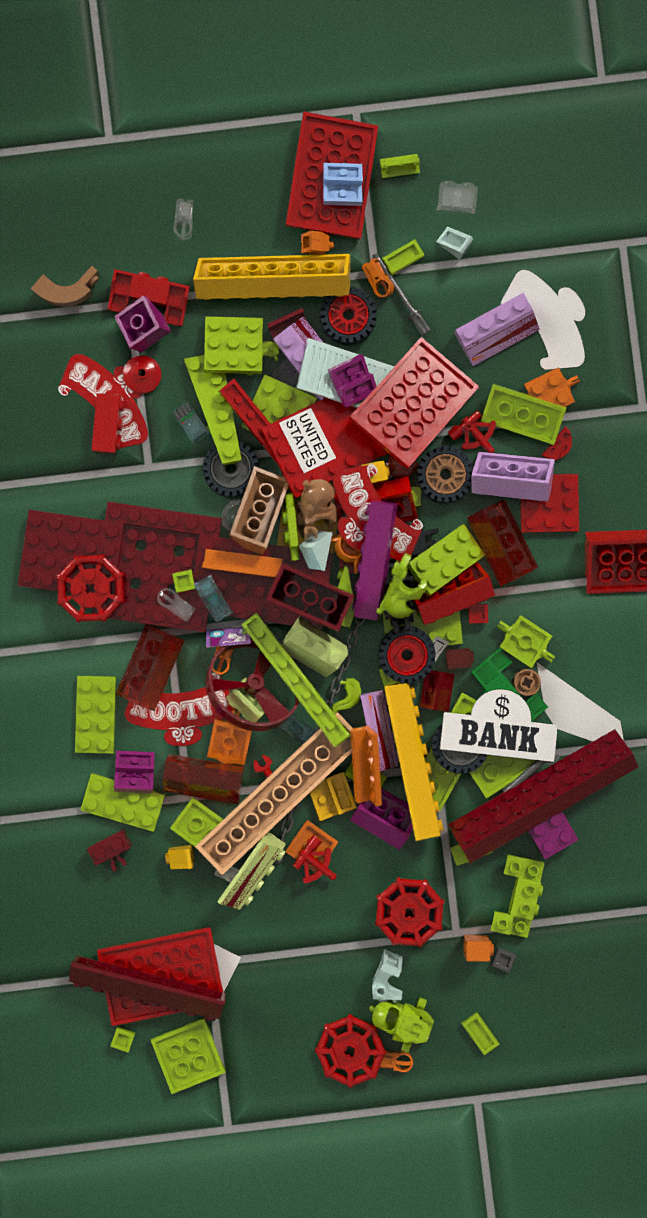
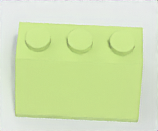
[280,617,348,677]

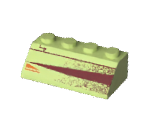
[218,832,286,910]

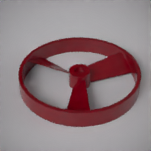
[205,638,300,731]

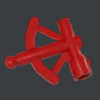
[448,410,496,453]
[293,835,336,884]

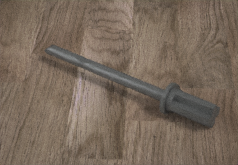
[373,253,431,337]

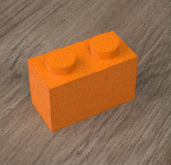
[463,935,494,961]

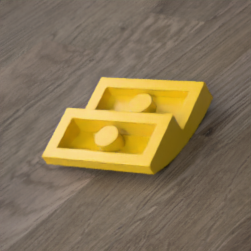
[309,772,357,821]

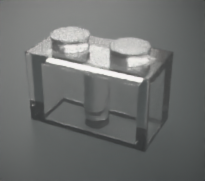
[437,180,478,214]

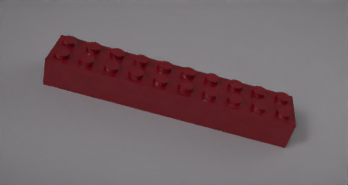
[448,729,638,864]

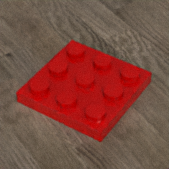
[520,474,579,533]

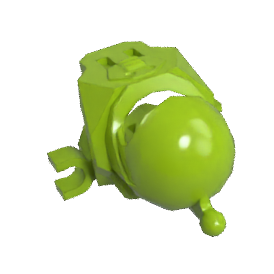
[376,553,432,618]
[369,997,434,1053]

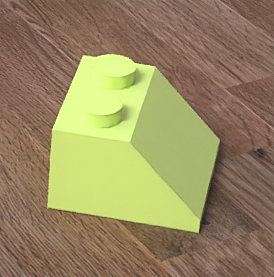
[226,677,265,722]

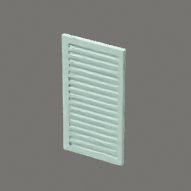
[296,338,394,408]

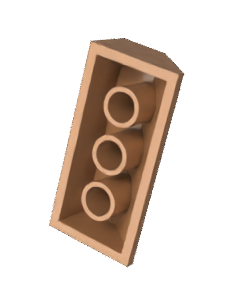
[229,466,288,555]

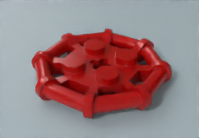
[56,554,125,623]
[374,877,445,948]
[315,1014,387,1088]

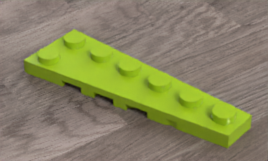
[184,355,242,466]

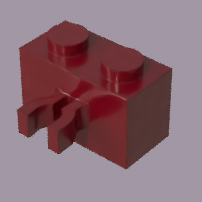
[87,828,132,872]

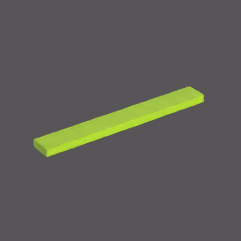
[241,613,351,748]

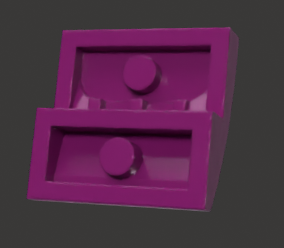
[328,354,377,407]
[114,751,155,793]

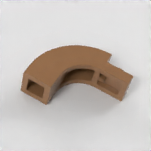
[31,266,100,307]

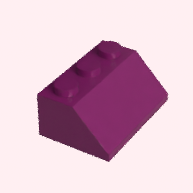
[350,788,413,850]

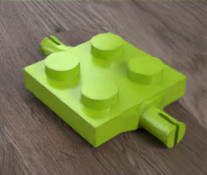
[281,494,299,561]
[496,615,555,668]

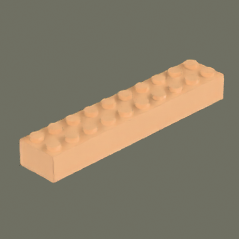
[196,712,353,875]

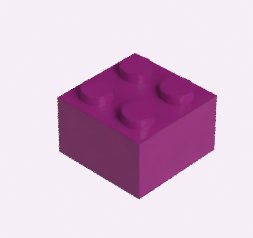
[528,812,578,859]

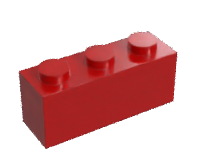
[92,393,125,454]

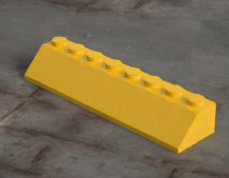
[193,254,350,300]
[384,683,444,841]

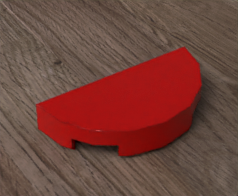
[541,426,572,460]

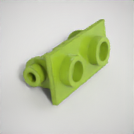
[380,154,420,178]

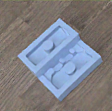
[323,163,363,206]

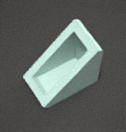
[436,227,473,260]
[299,531,332,571]

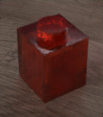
[445,648,474,670]

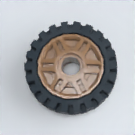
[417,446,473,503]

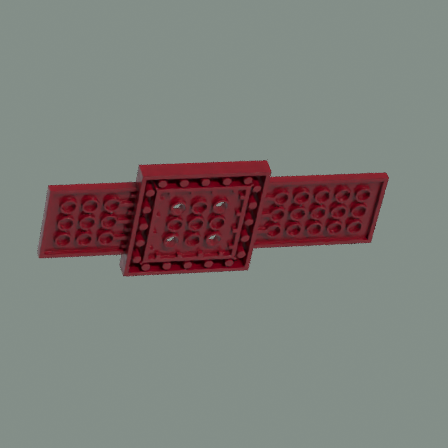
[18,502,333,632]

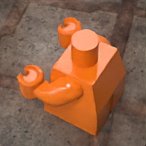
[301,231,334,255]

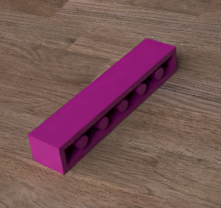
[352,500,397,621]

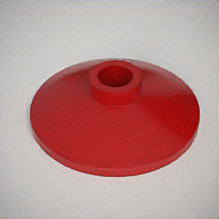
[123,355,161,394]

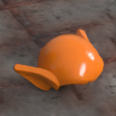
[330,533,363,574]

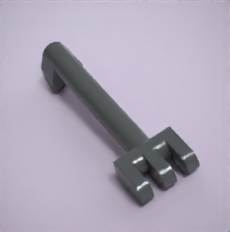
[502,754,560,792]

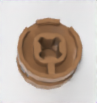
[512,669,541,696]

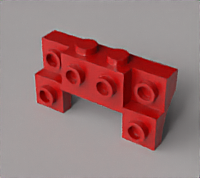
[107,269,190,327]

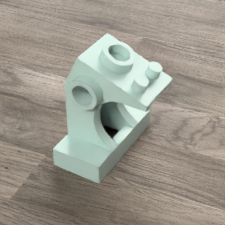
[372,950,403,1003]

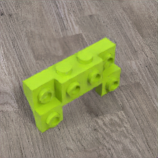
[490,854,544,938]

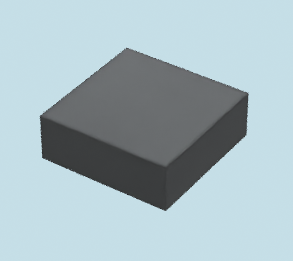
[491,947,516,973]

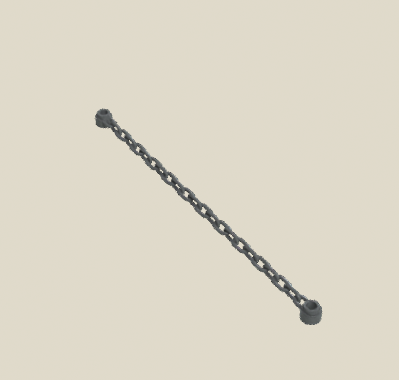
[274,617,365,864]

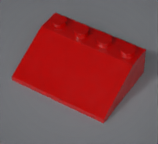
[585,530,647,594]

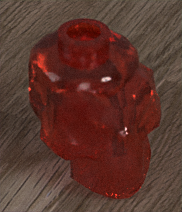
[386,455,418,480]

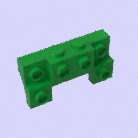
[471,647,548,722]

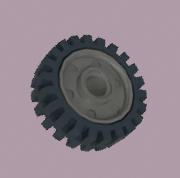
[203,441,260,497]
[432,722,488,774]

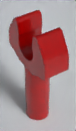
[254,754,273,778]

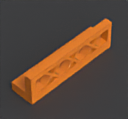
[202,549,283,578]
[350,726,382,806]

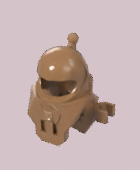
[293,479,336,540]

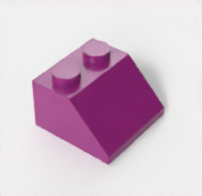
[115,295,171,353]

